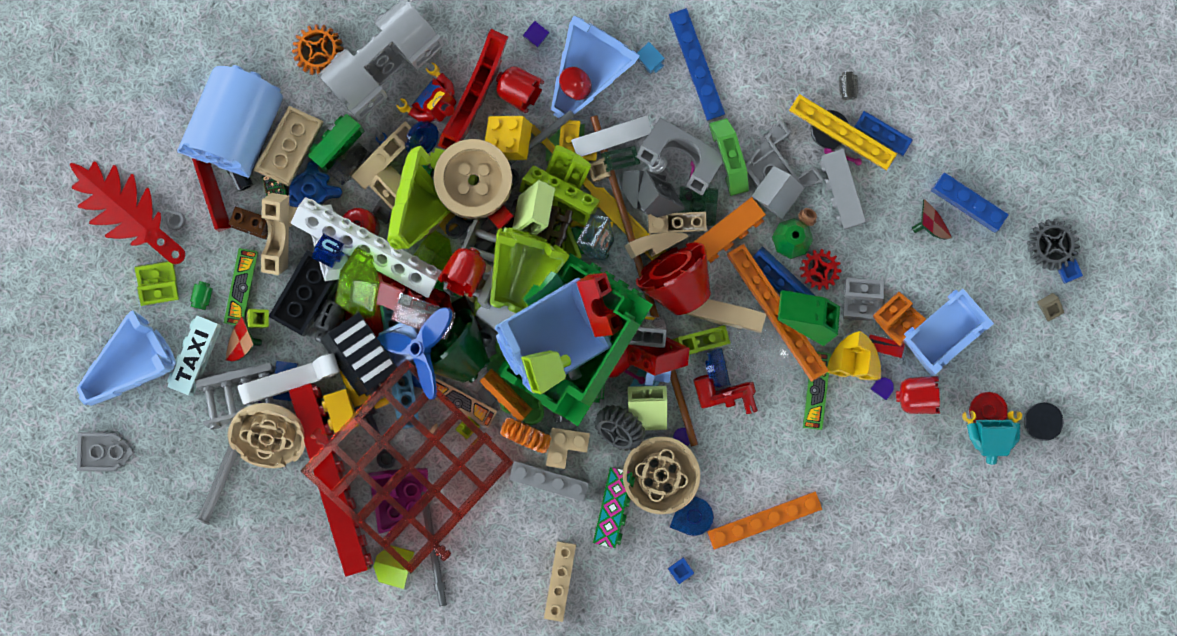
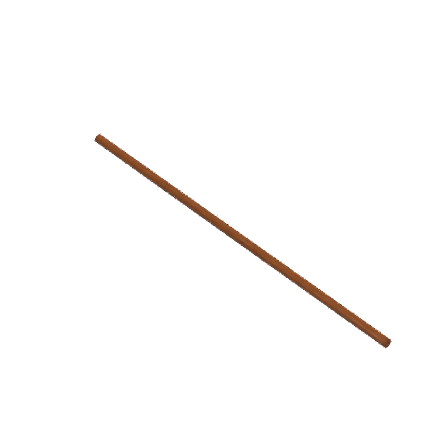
[590,115,698,447]

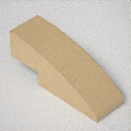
[624,232,688,259]

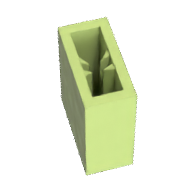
[512,180,555,235]
[628,386,667,430]

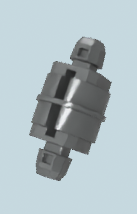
[314,291,345,344]

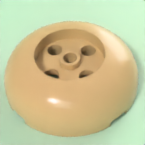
[228,403,305,468]
[623,437,700,514]

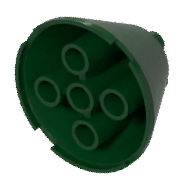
[414,309,490,383]

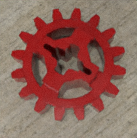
[799,249,842,291]

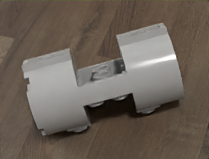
[318,0,445,122]

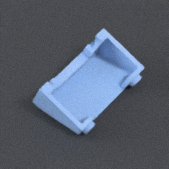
[903,289,994,376]

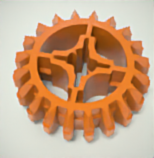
[292,24,344,75]
[500,418,551,453]

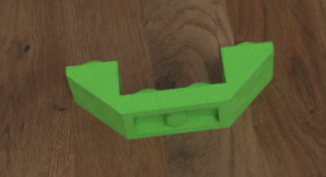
[709,118,749,196]

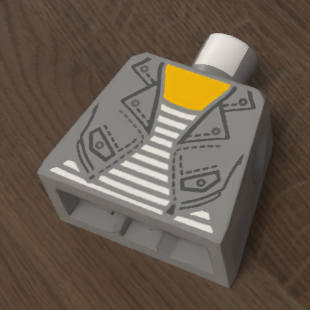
[629,316,667,348]

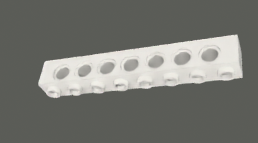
[291,197,442,298]

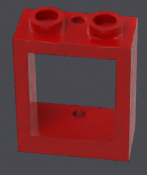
[628,337,690,376]

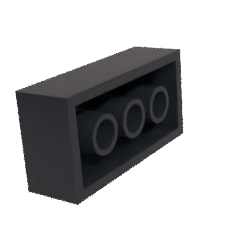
[269,250,338,337]

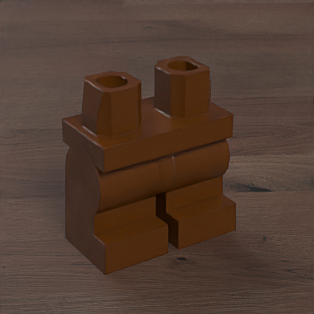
[229,206,268,240]

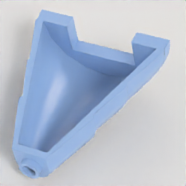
[551,16,640,118]
[77,310,176,406]

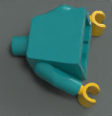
[962,411,1022,465]

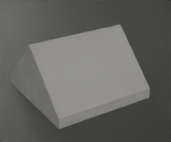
[751,166,804,219]

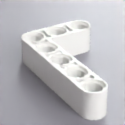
[237,353,340,405]

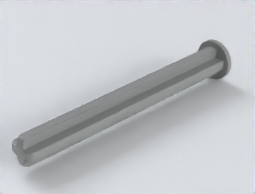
[195,444,238,525]

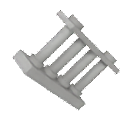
[443,219,496,309]
[195,362,281,430]

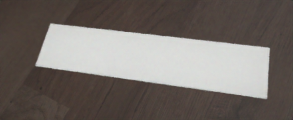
[571,116,651,157]

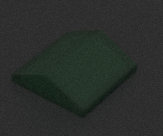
[678,186,718,226]

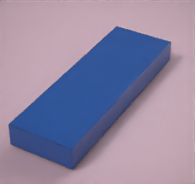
[854,111,913,156]

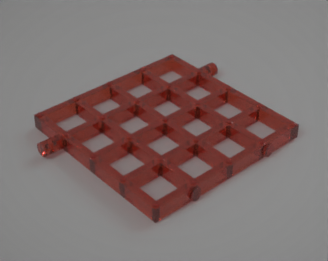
[301,359,514,573]

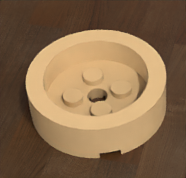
[434,139,513,219]

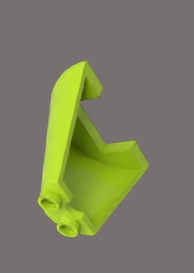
[490,228,569,313]

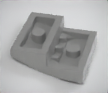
[843,278,884,321]

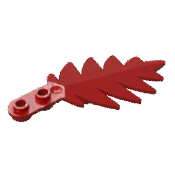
[70,161,186,264]

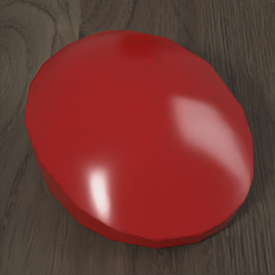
[559,67,592,100]

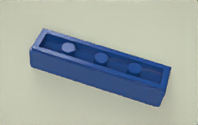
[753,246,816,296]

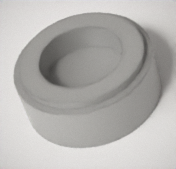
[166,211,186,230]

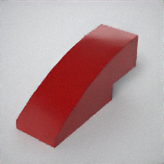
[488,205,515,229]

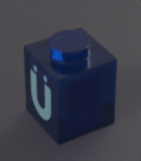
[312,233,344,268]

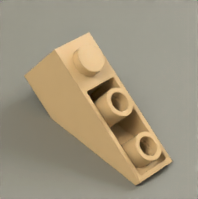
[648,212,707,233]

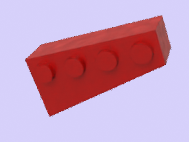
[369,272,454,323]

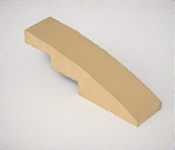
[686,299,767,333]

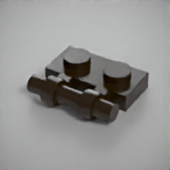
[537,205,573,248]

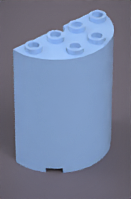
[177,65,283,178]
[495,278,612,393]

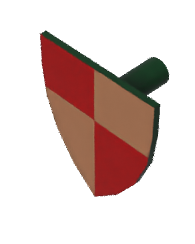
[912,199,952,240]
[226,317,262,362]

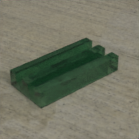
[601,146,641,172]

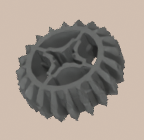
[1027,219,1080,271]
[594,404,645,451]

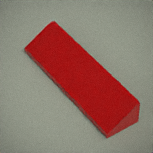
[192,158,231,232]

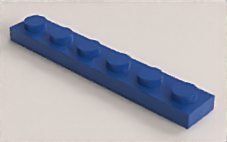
[669,8,725,121]

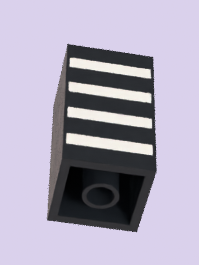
[320,312,399,397]

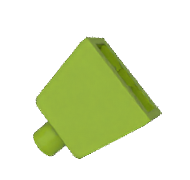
[521,350,571,394]

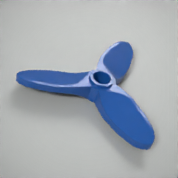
[377,308,452,400]

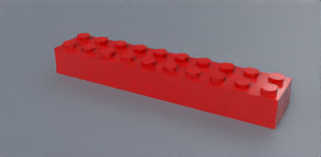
[289,383,373,577]

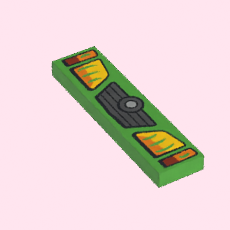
[223,248,258,325]
[803,352,831,430]

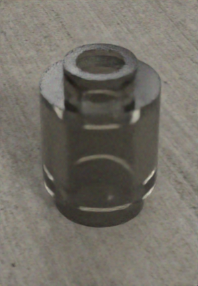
[839,72,859,100]

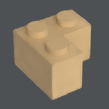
[546,428,590,469]

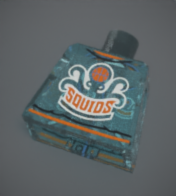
[577,214,614,260]

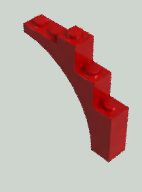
[438,29,508,149]

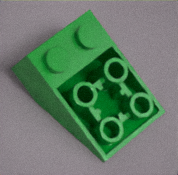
[778,290,840,346]

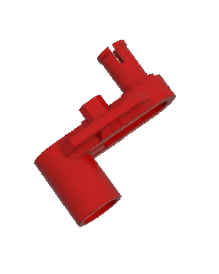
[693,374,758,414]

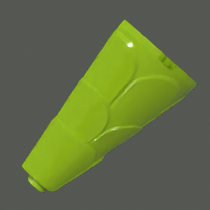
[387,146,451,249]

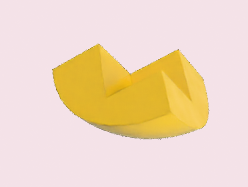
[827,331,881,380]

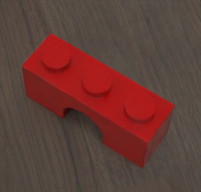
[576,272,624,337]

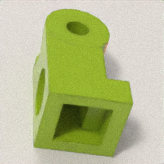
[247,309,269,328]

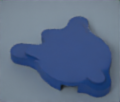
[289,161,342,207]

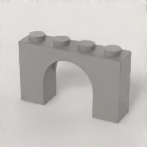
[636,117,723,196]

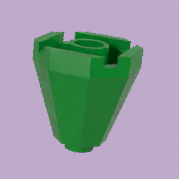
[772,218,813,259]

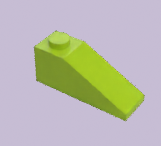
[671,325,730,355]

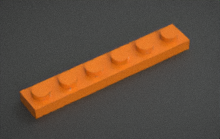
[707,491,822,550]

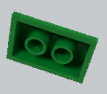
[308,114,365,173]

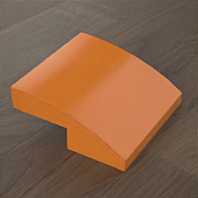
[873,292,926,346]

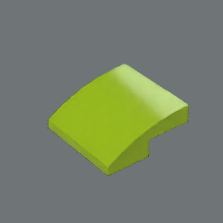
[545,145,591,189]
[134,261,179,306]

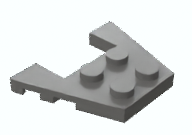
[746,120,823,188]

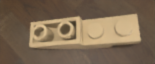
[351,121,419,190]

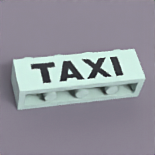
[167,316,222,396]

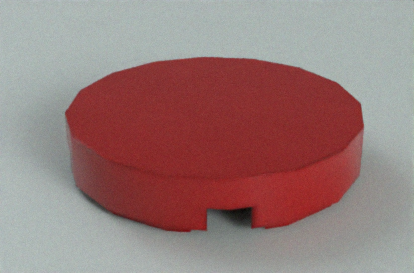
[969,392,1008,423]

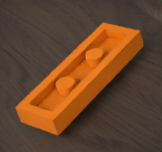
[479,368,532,422]

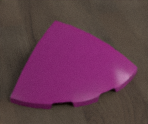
[368,468,428,534]

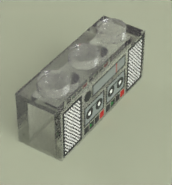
[391,293,455,339]

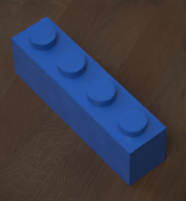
[931,172,1009,233]

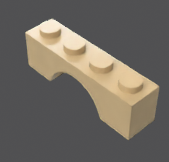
[261,193,289,275]

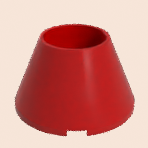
[636,242,711,315]

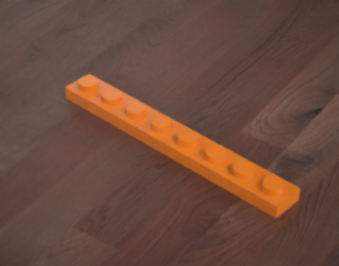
[727,244,829,382]

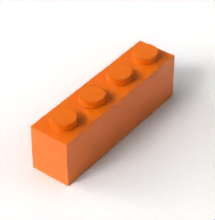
[694,197,766,264]

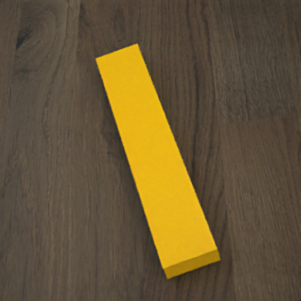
[789,94,897,171]

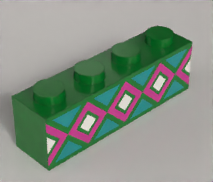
[593,467,635,548]

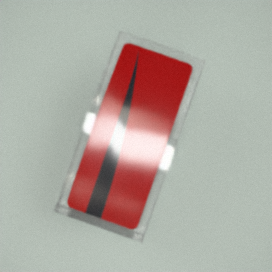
[867,332,908,361]

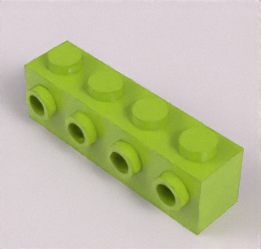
[519,165,600,226]

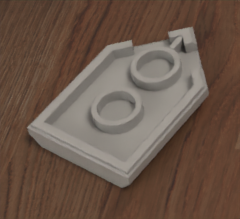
[77,432,135,471]

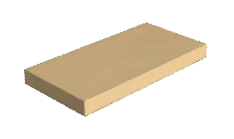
[254,106,323,186]

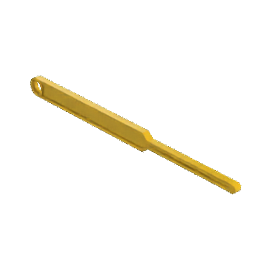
[531,124,666,261]

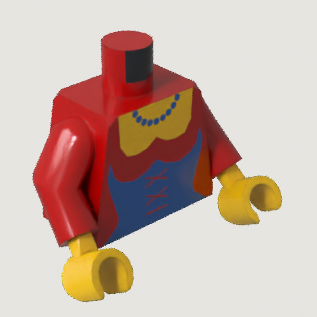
[396,62,457,123]

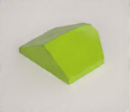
[373,545,415,589]

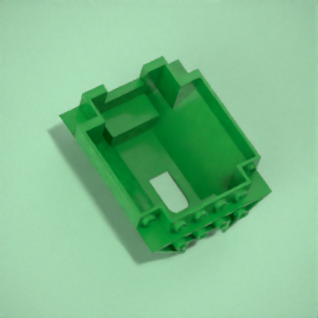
[497,253,653,427]

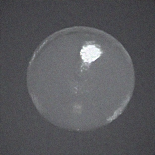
[730,303,807,379]

